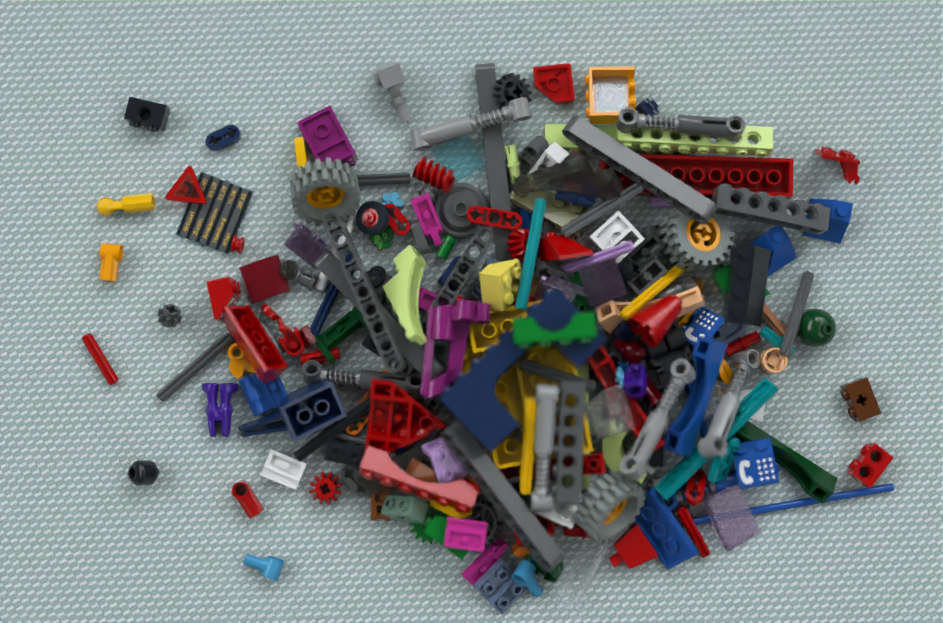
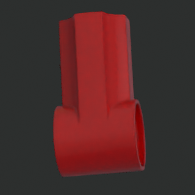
[232,480,264,519]

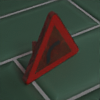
[165,166,207,205]

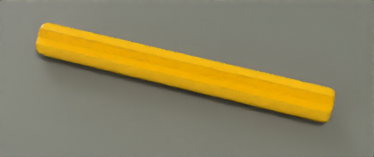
[619,263,686,321]
[520,398,537,495]

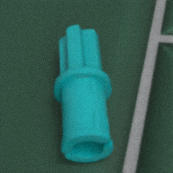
[759,326,796,358]

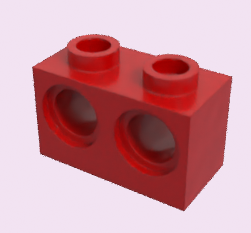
[847,443,894,488]

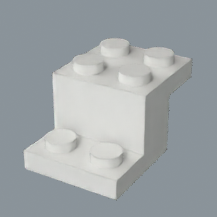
[590,210,653,270]

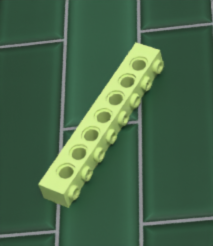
[616,119,773,158]

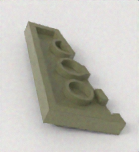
[510,182,588,239]

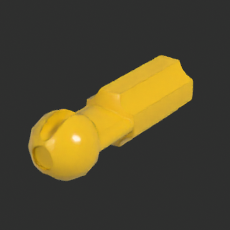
[96,193,156,216]

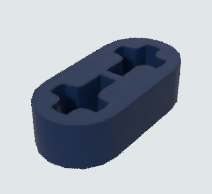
[205,125,241,151]

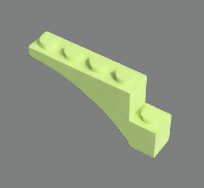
[382,245,427,346]

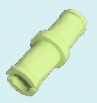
[504,144,522,184]

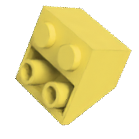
[479,259,521,311]

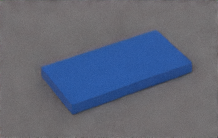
[634,487,698,570]

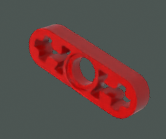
[467,206,522,231]

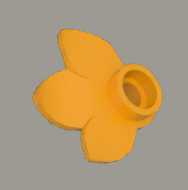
[228,343,256,379]

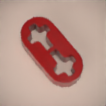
[384,203,411,236]
[686,469,706,506]

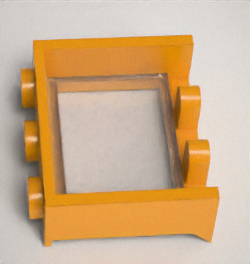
[585,66,636,124]

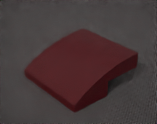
[239,254,291,304]

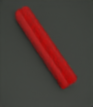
[82,333,119,385]
[677,506,710,558]

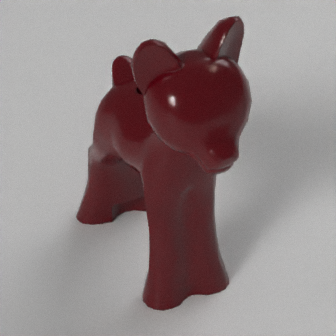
[615,338,663,406]

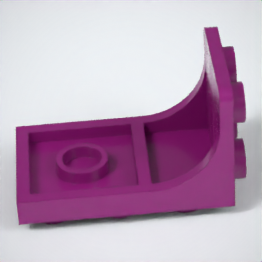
[297,105,359,167]

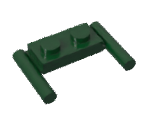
[313,306,370,365]

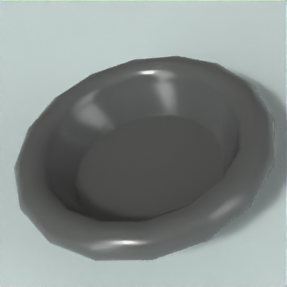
[434,183,489,239]

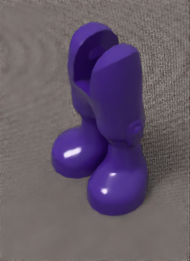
[202,383,238,437]

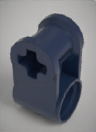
[437,256,469,291]

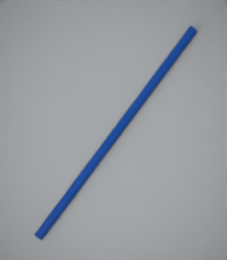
[692,483,894,525]

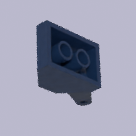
[238,380,347,442]

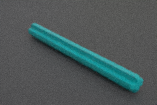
[515,198,546,310]

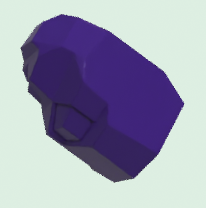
[624,363,647,398]

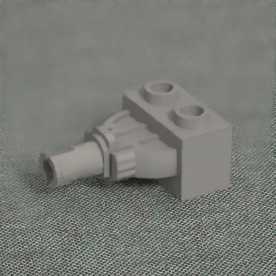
[374,61,411,123]

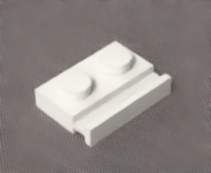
[260,449,307,490]

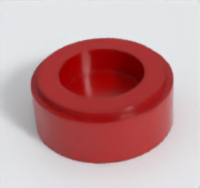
[261,303,279,321]

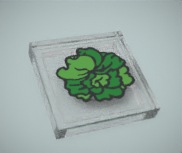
[363,217,402,257]

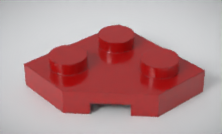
[533,63,575,104]

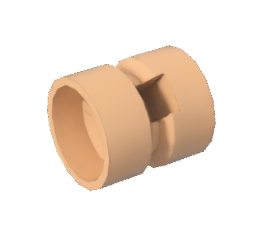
[758,348,788,374]

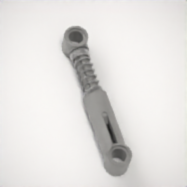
[410,97,532,151]
[698,349,760,458]
[620,359,696,480]
[530,384,558,512]

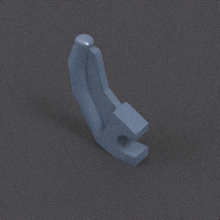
[712,323,748,344]

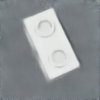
[527,141,569,188]

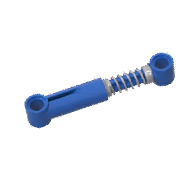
[658,462,779,511]

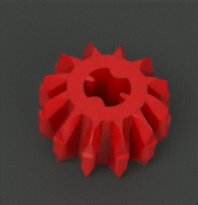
[506,228,529,261]
[309,472,342,505]

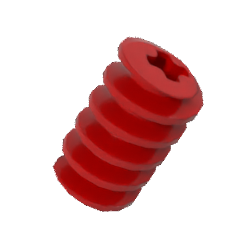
[412,157,455,193]

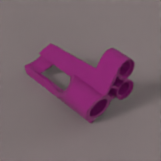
[420,300,491,398]

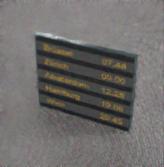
[175,171,254,255]

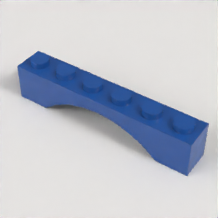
[662,335,728,456]

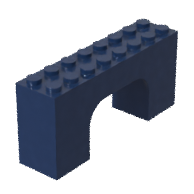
[440,287,607,452]

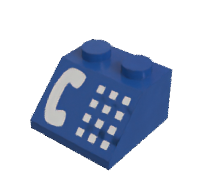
[681,307,725,351]
[732,438,779,490]

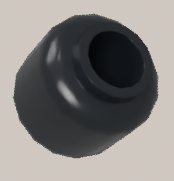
[128,460,159,486]

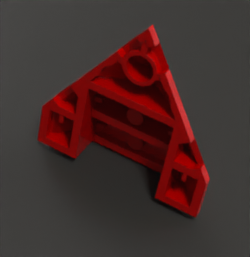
[364,378,447,454]

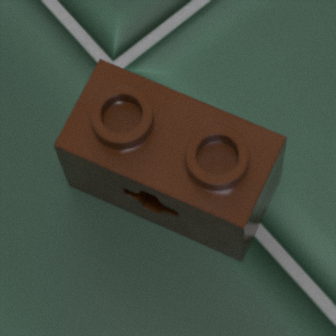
[840,377,882,422]

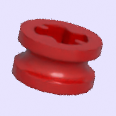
[231,236,245,254]

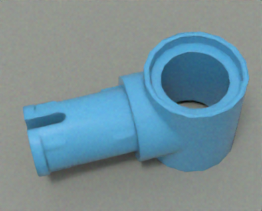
[243,554,284,580]
[512,560,543,597]

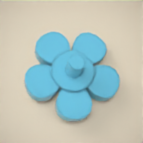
[382,192,403,213]
[615,367,625,388]

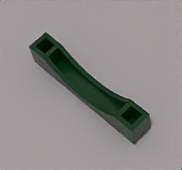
[727,421,838,504]

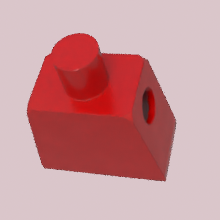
[608,523,658,569]

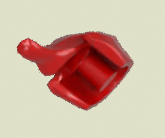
[277,317,305,356]

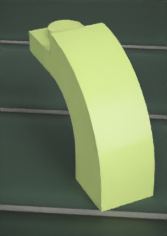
[602,416,648,484]

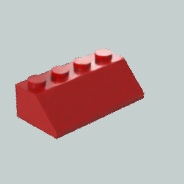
[223,305,289,382]

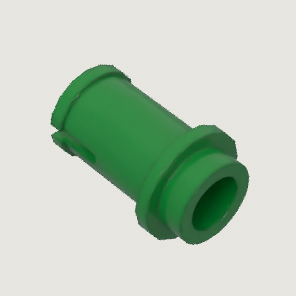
[436,235,457,260]

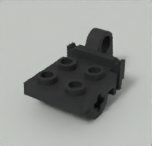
[640,319,694,392]

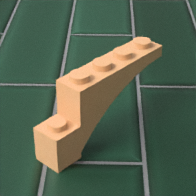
[595,286,705,337]

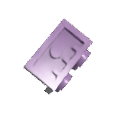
[421,437,469,483]

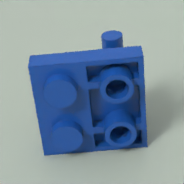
[239,374,288,417]

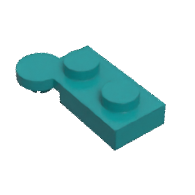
[707,438,740,483]

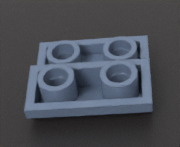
[473,558,527,614]

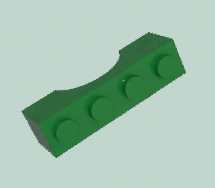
[512,312,597,348]

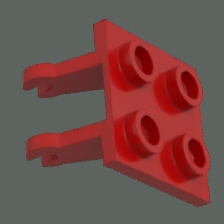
[814,146,860,185]

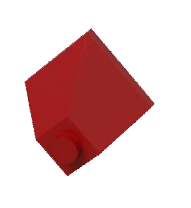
[539,232,593,261]

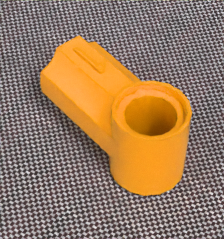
[99,243,123,282]

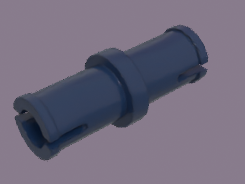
[555,188,595,208]

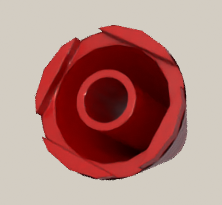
[628,295,683,348]

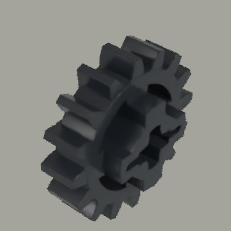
[493,73,532,109]

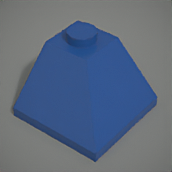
[802,199,853,244]
[749,226,797,277]

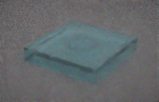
[433,135,484,183]

